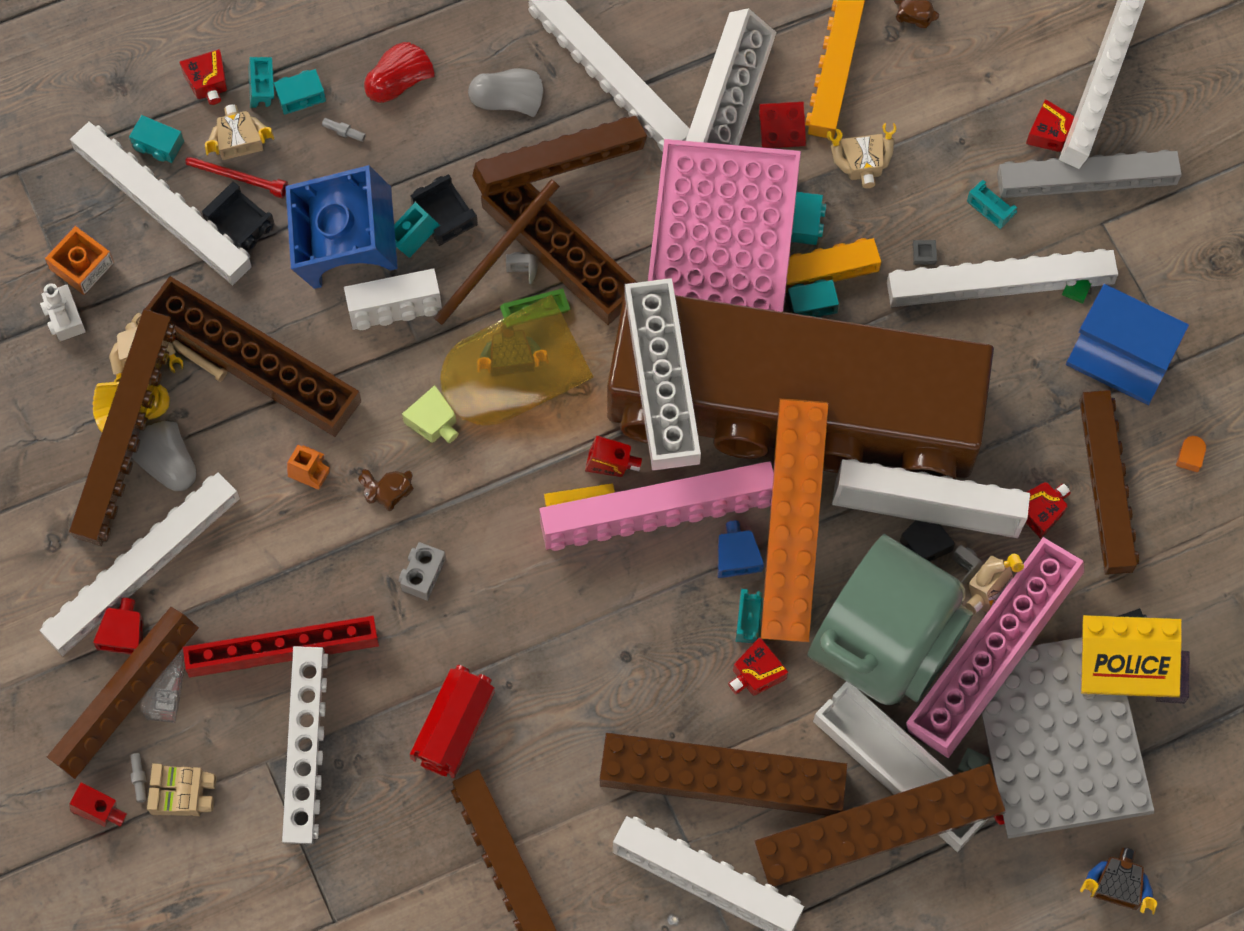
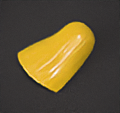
[92,382,170,432]

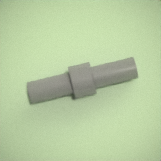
[322,118,366,142]
[130,753,147,803]

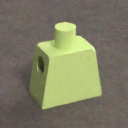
[402,385,459,443]

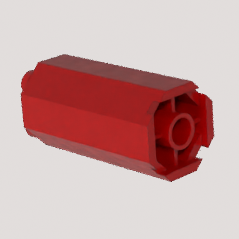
[409,665,495,778]

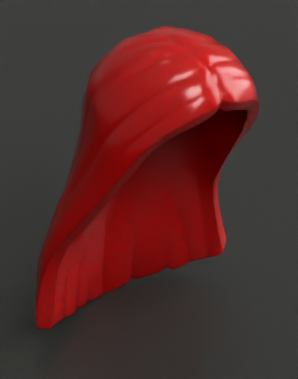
[364,42,435,103]

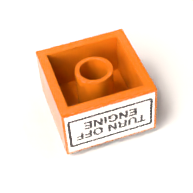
[45,226,114,295]

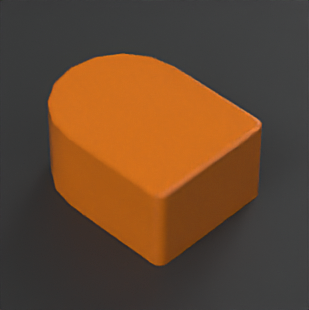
[1176,436,1206,472]

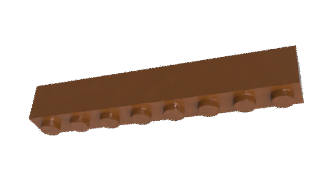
[472,115,647,197]
[1079,390,1139,575]
[47,607,199,779]
[450,769,557,931]

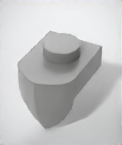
[506,252,538,284]
[952,545,984,584]

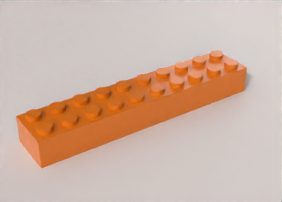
[760,398,828,642]

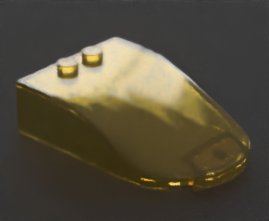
[440,294,593,426]

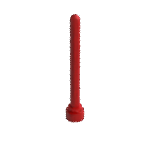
[185,157,288,199]

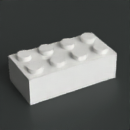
[344,269,442,330]

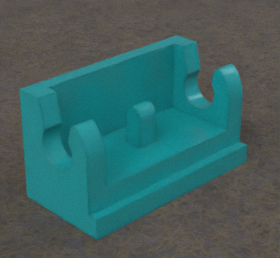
[248,57,274,108]
[967,180,1017,230]
[735,589,763,643]

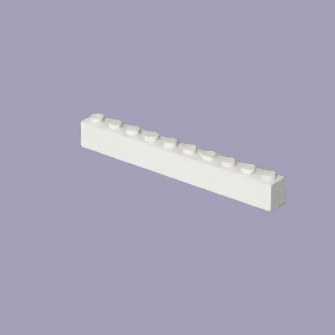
[528,0,690,152]
[1059,0,1145,169]
[70,122,251,286]
[887,249,1118,307]
[40,473,240,657]

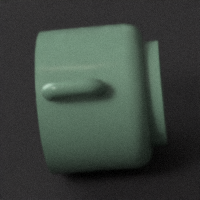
[807,534,974,705]

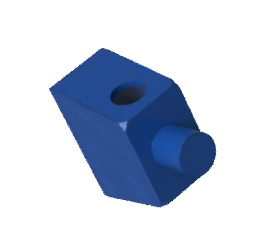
[718,520,764,578]

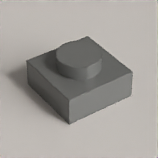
[912,240,937,265]

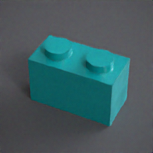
[273,69,326,115]
[129,115,184,163]
[791,192,826,245]
[394,202,440,258]
[787,279,839,317]

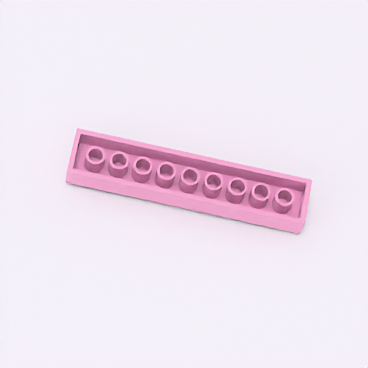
[539,461,773,551]
[906,537,1084,758]

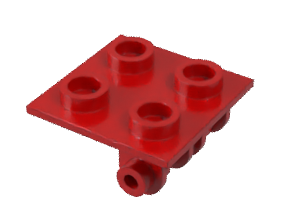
[759,101,806,148]

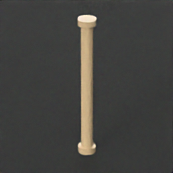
[132,313,227,382]

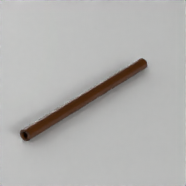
[434,179,560,325]

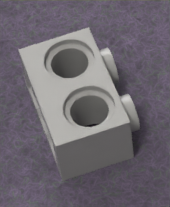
[398,542,446,601]

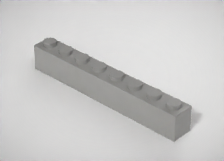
[997,150,1181,198]

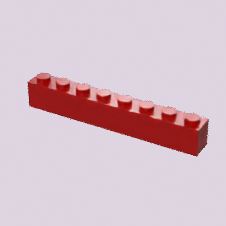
[183,615,379,678]

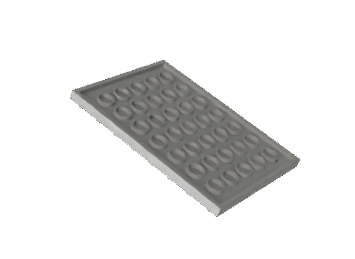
[981,637,1154,839]

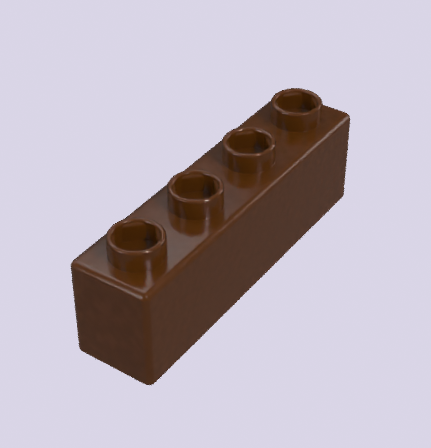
[607,291,994,480]

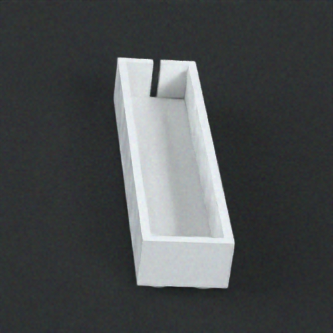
[832,459,1030,538]
[813,682,988,852]

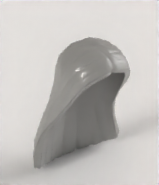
[468,68,543,117]
[132,421,196,491]

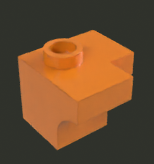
[287,445,330,490]

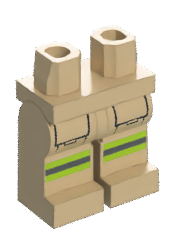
[147,763,217,816]

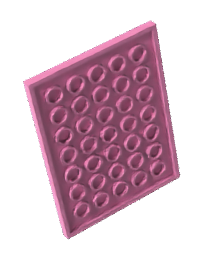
[648,139,801,312]

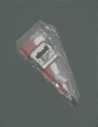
[141,648,185,723]

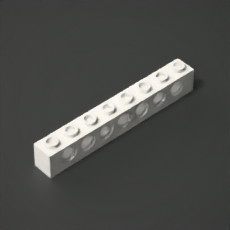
[282,646,328,844]

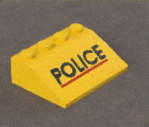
[1081,615,1181,698]

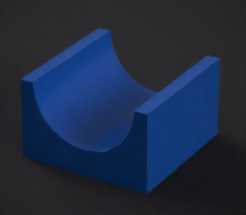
[286,165,398,289]
[1066,284,1189,406]

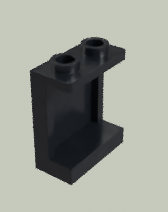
[410,174,478,246]
[202,181,275,251]

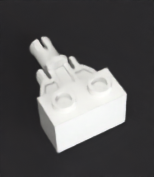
[40,284,86,341]

